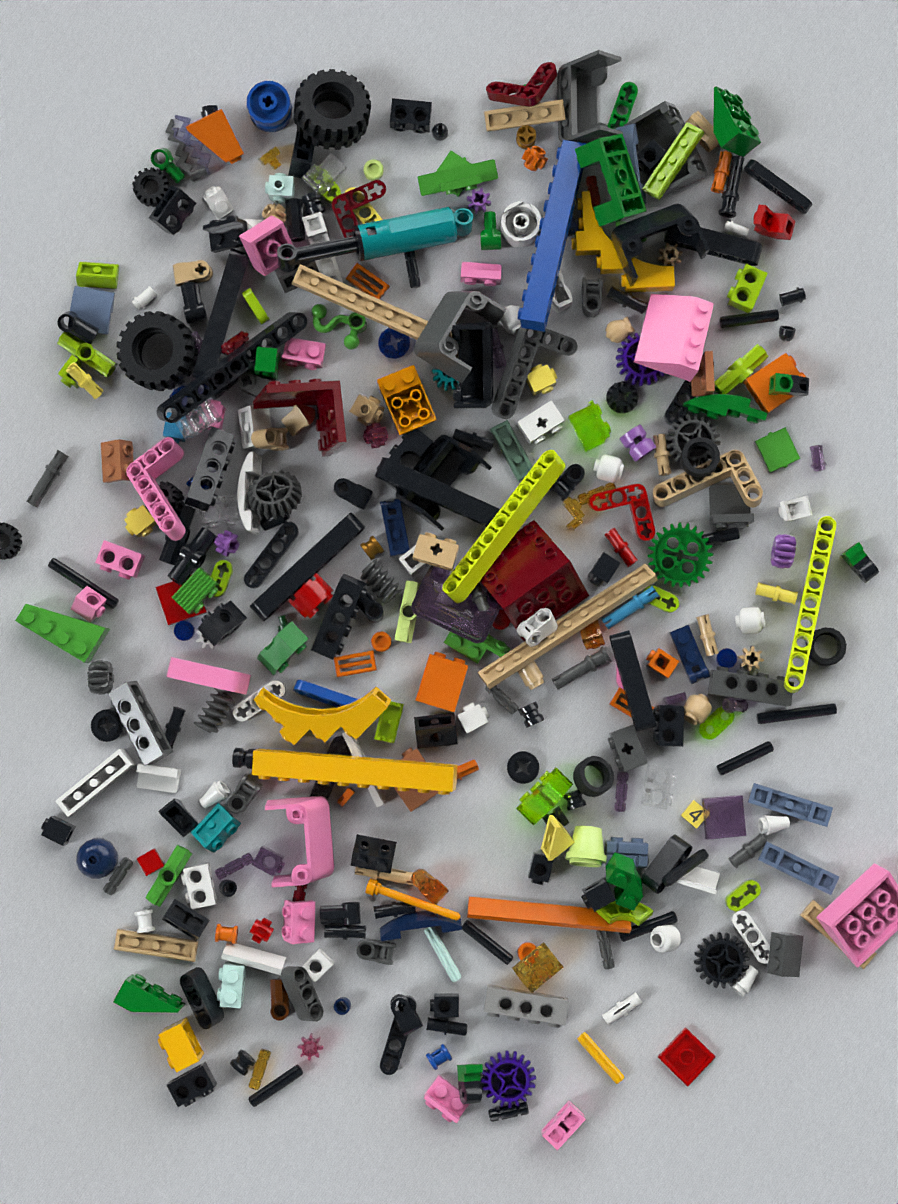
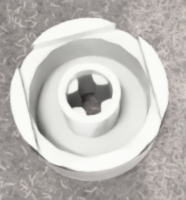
[500,201,541,248]

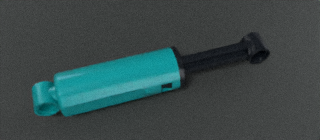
[277,207,473,272]

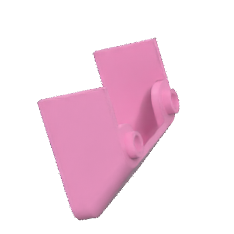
[265,796,334,887]

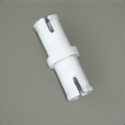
[602,992,643,1025]

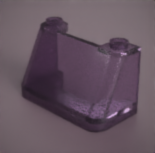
[411,565,501,643]

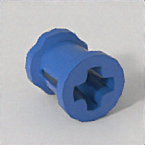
[426,1044,452,1070]

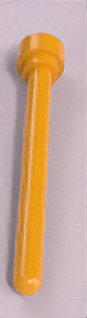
[365,878,460,921]

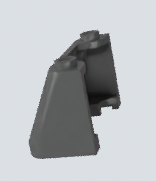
[624,101,708,196]

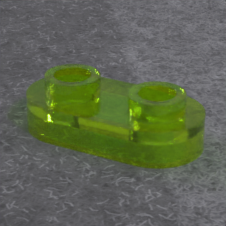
[698,706,735,740]

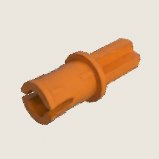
[457,760,479,780]

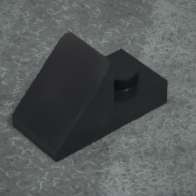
[158,798,199,837]

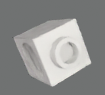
[301,948,334,982]

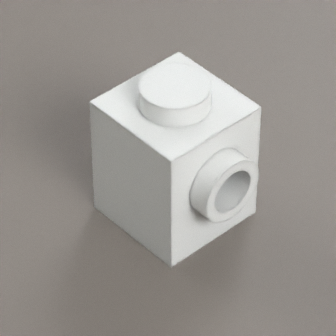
[457,703,490,733]

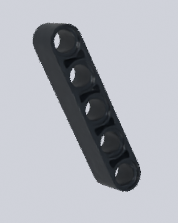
[663,226,763,266]
[609,630,656,732]

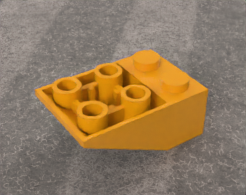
[377,365,437,435]

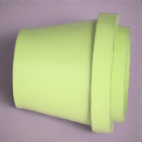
[565,826,607,867]

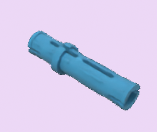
[602,586,659,629]

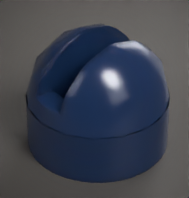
[334,997,351,1015]

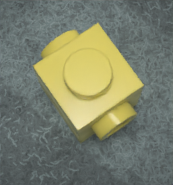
[526,364,557,396]
[124,505,157,537]

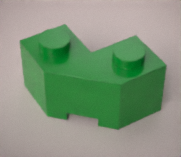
[257,621,309,675]
[605,852,643,911]

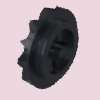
[606,381,639,413]
[91,709,123,742]
[507,751,539,784]

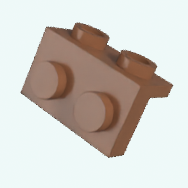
[101,439,134,483]

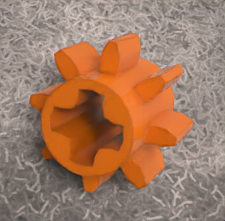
[522,146,548,171]

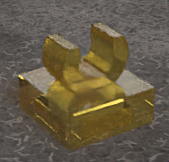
[258,146,281,170]

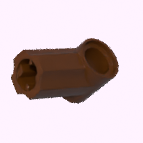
[270,978,290,1021]

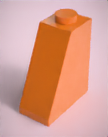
[185,109,244,164]

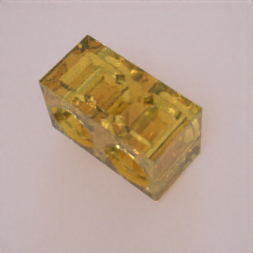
[512,942,563,993]

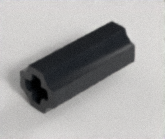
[285,198,305,242]

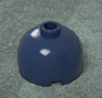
[76,838,118,879]

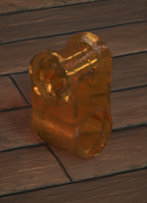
[411,869,449,905]

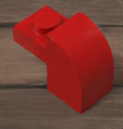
[753,204,796,240]

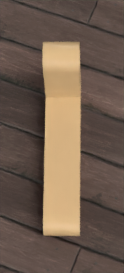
[653,450,763,508]

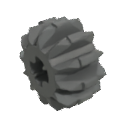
[87,660,114,695]

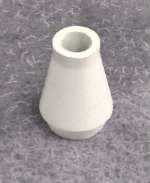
[199,780,230,809]
[758,815,790,835]
[730,965,759,997]

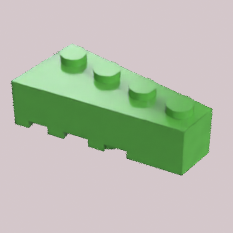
[15,604,110,663]

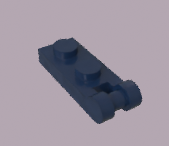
[380,498,410,557]
[669,625,710,685]

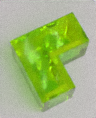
[516,767,573,826]

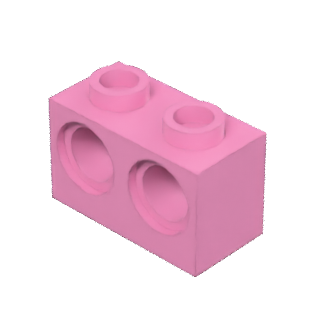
[95,540,145,580]
[541,1101,586,1150]

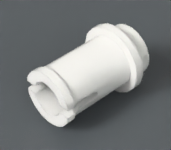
[722,220,749,239]
[132,286,158,311]

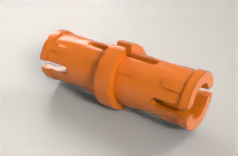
[711,151,733,194]

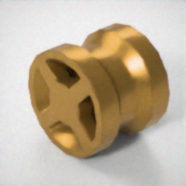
[516,125,536,149]
[360,535,384,561]

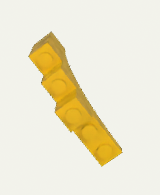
[571,191,675,293]
[253,687,391,745]

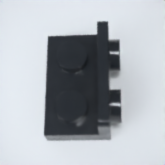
[203,216,247,253]

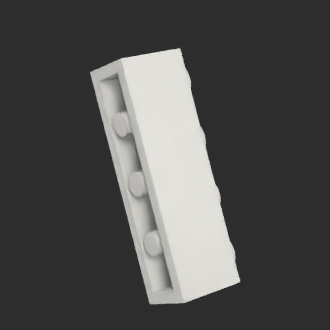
[55,748,136,817]

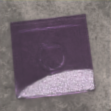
[702,795,746,840]

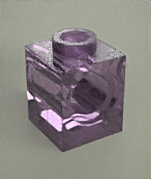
[252,845,285,876]

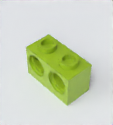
[727,264,768,313]

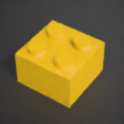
[158,1017,204,1073]

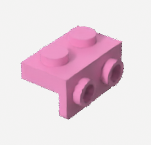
[460,262,502,286]
[282,900,315,944]

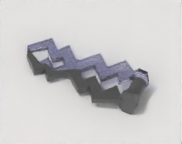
[166,115,211,182]

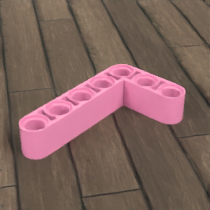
[126,437,185,541]

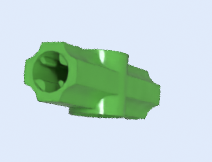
[145,844,193,907]

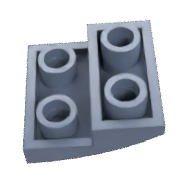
[68,286,115,334]

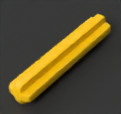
[577,1032,624,1084]

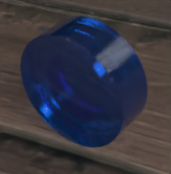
[174,621,195,641]
[716,648,737,668]

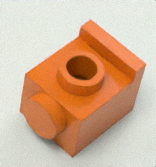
[646,648,679,679]

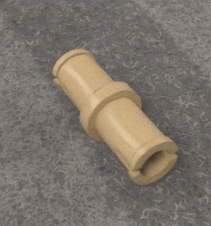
[653,434,672,476]
[696,614,719,656]

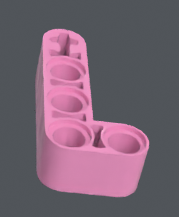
[166,657,251,695]

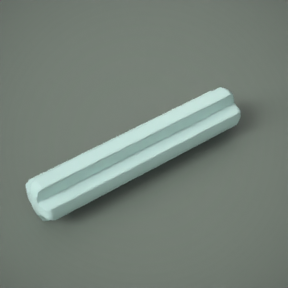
[424,927,461,982]

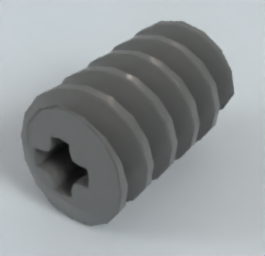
[360,559,403,604]
[194,688,235,733]

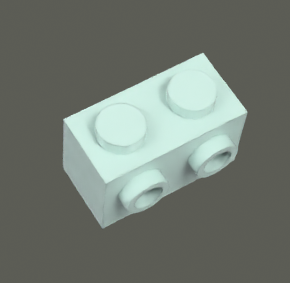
[217,962,246,1008]

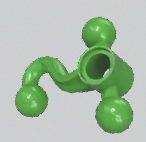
[311,304,367,350]

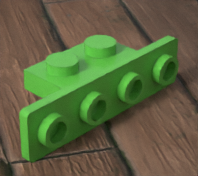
[417,159,498,196]
[436,606,511,664]

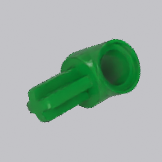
[150,148,185,183]
[481,211,501,250]

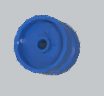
[247,81,292,132]

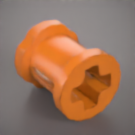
[215,924,238,944]

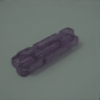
[614,772,629,812]
[215,853,254,880]

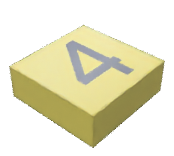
[680,800,709,829]

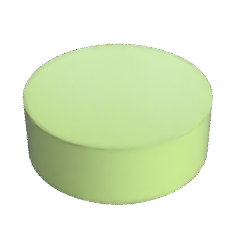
[364,159,384,181]

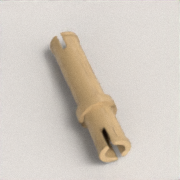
[354,867,417,886]

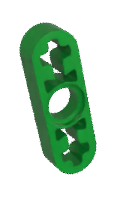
[608,82,638,129]

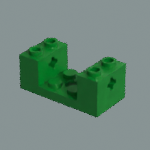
[575,134,647,227]

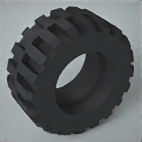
[293,69,371,150]
[116,311,198,391]

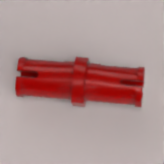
[604,528,638,567]

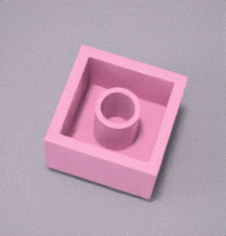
[239,215,293,276]

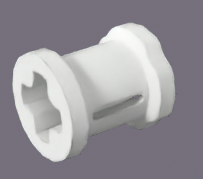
[134,909,156,933]

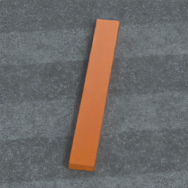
[467,897,631,933]

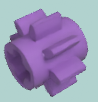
[467,188,491,214]
[214,530,239,557]

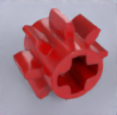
[249,918,274,944]

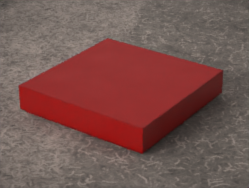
[155,574,207,626]
[657,1027,716,1086]

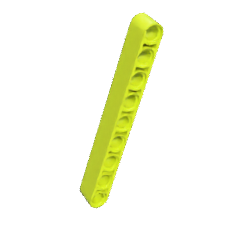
[442,450,565,603]
[784,516,836,693]

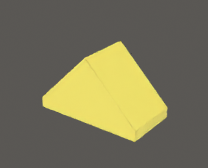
[541,815,575,861]

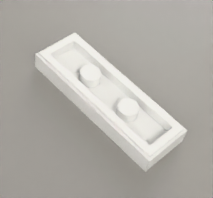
[221,941,286,975]

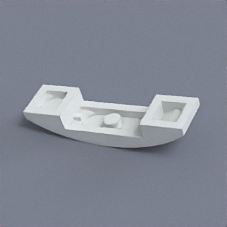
[302,212,343,283]
[237,452,262,535]

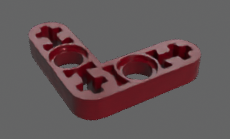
[486,62,557,107]
[331,180,386,238]

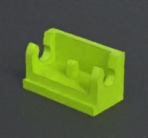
[374,701,404,744]

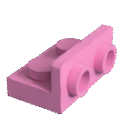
[281,338,326,370]
[424,1075,469,1123]

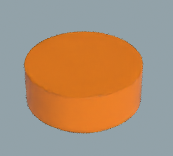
[371,631,392,652]
[518,942,538,963]

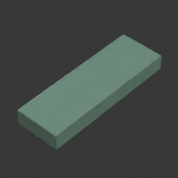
[490,420,533,482]

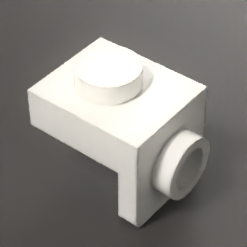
[202,186,235,220]
[779,496,813,522]

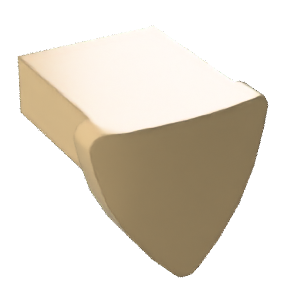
[281,404,315,436]

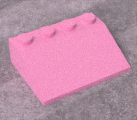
[634,294,714,382]
[816,863,898,968]

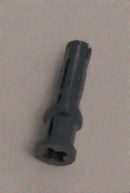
[718,155,745,218]

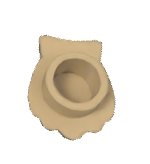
[605,317,635,343]

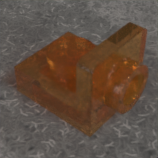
[580,619,605,650]

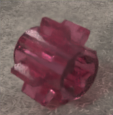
[363,423,388,449]
[297,1033,324,1061]

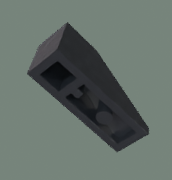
[288,130,315,180]

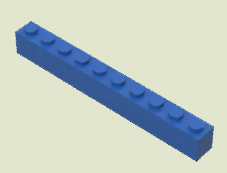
[518,140,587,332]

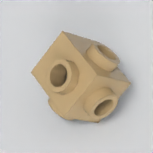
[349,394,385,426]

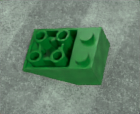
[713,86,761,157]
[113,974,186,1013]

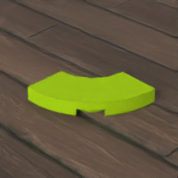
[596,901,653,926]

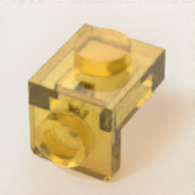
[562,497,585,530]

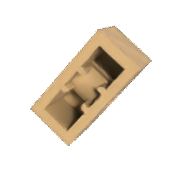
[413,532,459,571]

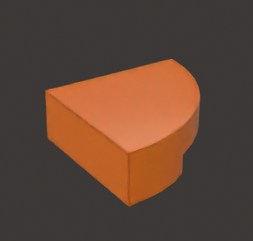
[337,787,355,807]

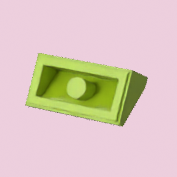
[76,262,119,289]

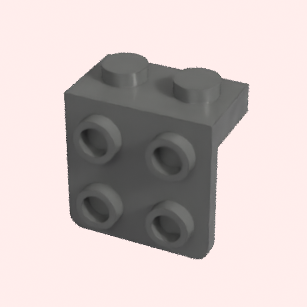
[709,484,754,528]

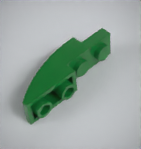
[683,394,768,424]

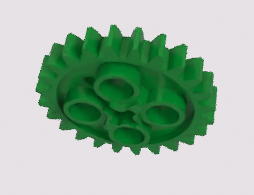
[647,522,714,588]

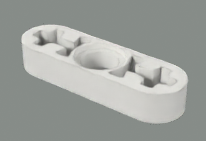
[233,681,286,722]
[731,910,770,964]

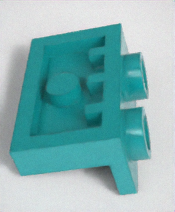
[191,803,241,853]

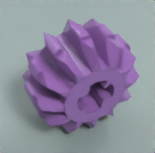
[770,534,796,569]

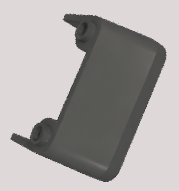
[557,50,623,143]
[414,291,506,383]

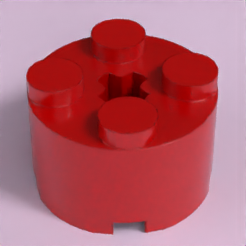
[288,573,333,619]

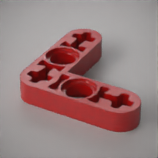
[588,484,655,541]

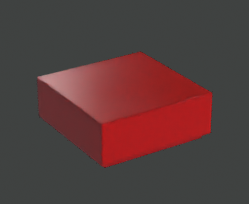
[136,848,165,876]

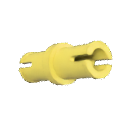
[66,362,103,399]
[755,582,798,605]

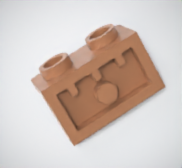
[691,351,715,397]

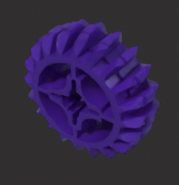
[615,333,665,387]
[481,1050,536,1108]

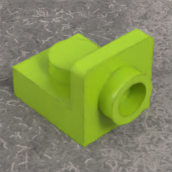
[58,355,82,389]

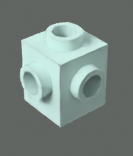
[265,173,295,204]

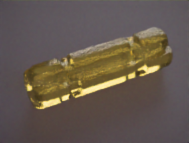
[578,482,616,505]
[249,1049,271,1090]

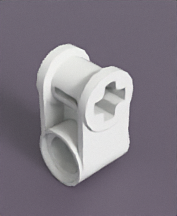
[517,608,558,647]

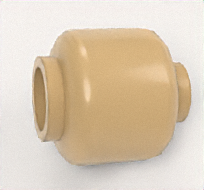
[684,694,712,725]

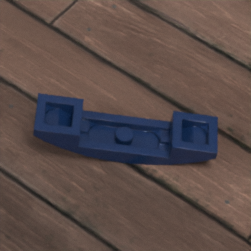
[380,911,462,941]

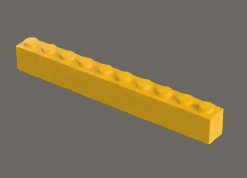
[252,748,458,795]

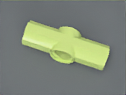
[394,580,423,643]

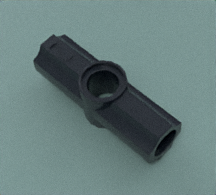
[159,504,196,566]
[167,527,216,586]

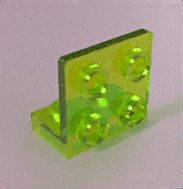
[568,400,611,453]

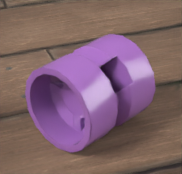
[619,424,657,462]

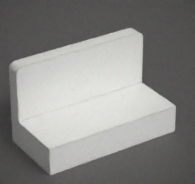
[238,406,272,449]
[136,763,181,793]
[676,866,720,894]

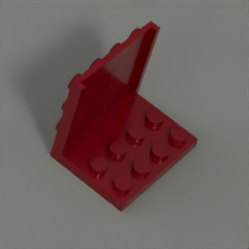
[253,378,347,457]
[480,520,589,642]

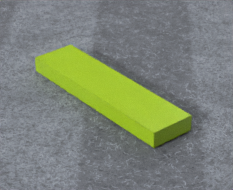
[642,122,704,200]

